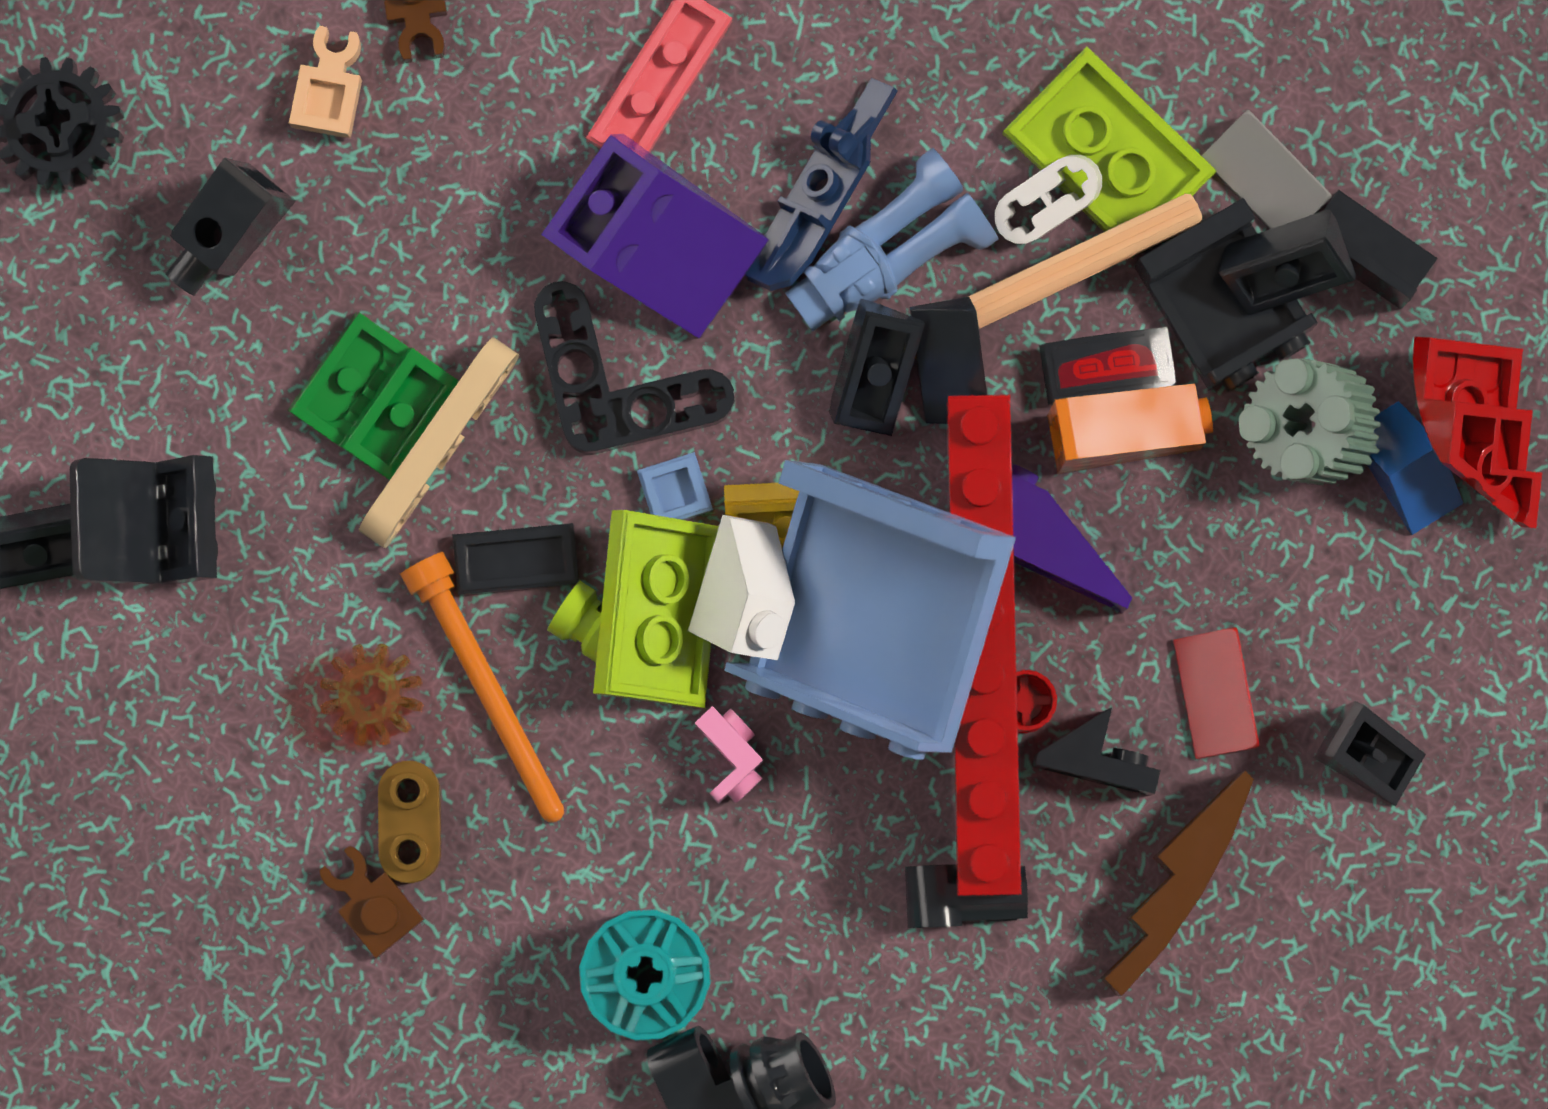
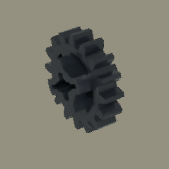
[0,57,124,190]

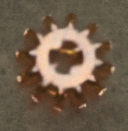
[320,644,424,747]

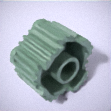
[1239,358,1380,485]

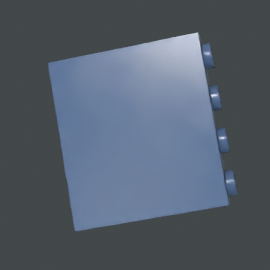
[724,460,1016,760]

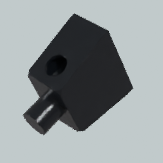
[165,157,296,296]

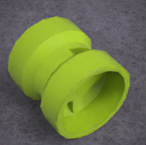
[547,580,602,663]

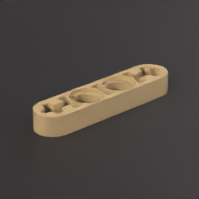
[359,337,519,548]

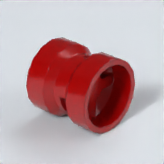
[1016,670,1057,734]

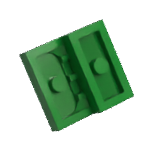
[287,312,459,481]

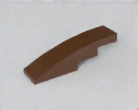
[1100,771,1254,996]

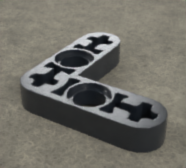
[534,281,735,454]

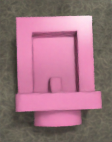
[695,706,763,804]

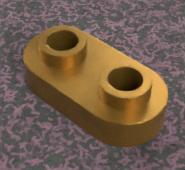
[378,761,441,883]

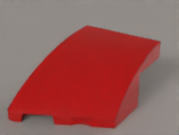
[1413,337,1542,529]

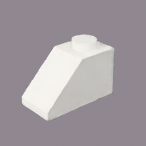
[688,515,795,660]

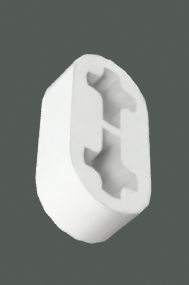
[995,155,1102,244]

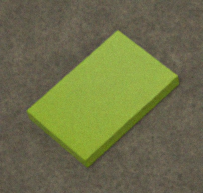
[1002,47,1217,258]
[593,510,719,708]

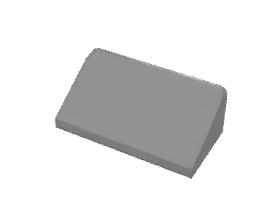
[1202,110,1331,229]

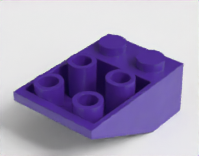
[541,133,770,338]

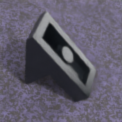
[1032,707,1161,796]

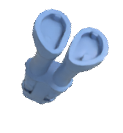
[785,148,999,331]

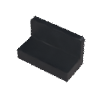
[1323,189,1438,310]

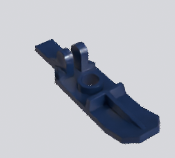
[746,78,898,291]

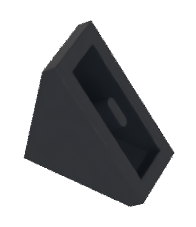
[1314,701,1426,807]

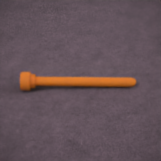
[400,551,564,823]

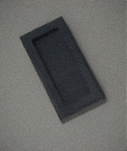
[452,523,579,596]

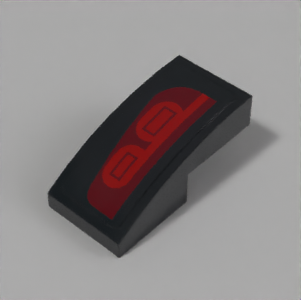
[1039,327,1177,405]

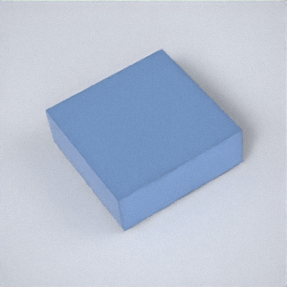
[637,452,713,520]

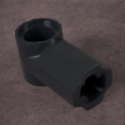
[905,864,1028,928]

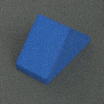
[1367,401,1463,535]

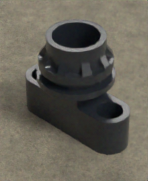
[647,1026,836,1109]

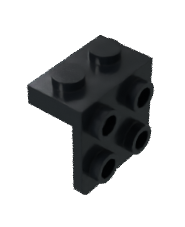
[69,455,218,585]

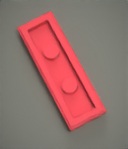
[586,0,732,152]

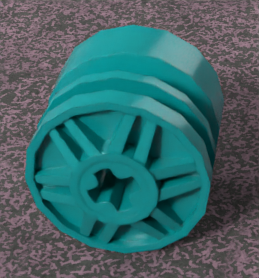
[580,909,711,1040]

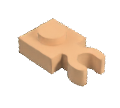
[289,26,362,139]

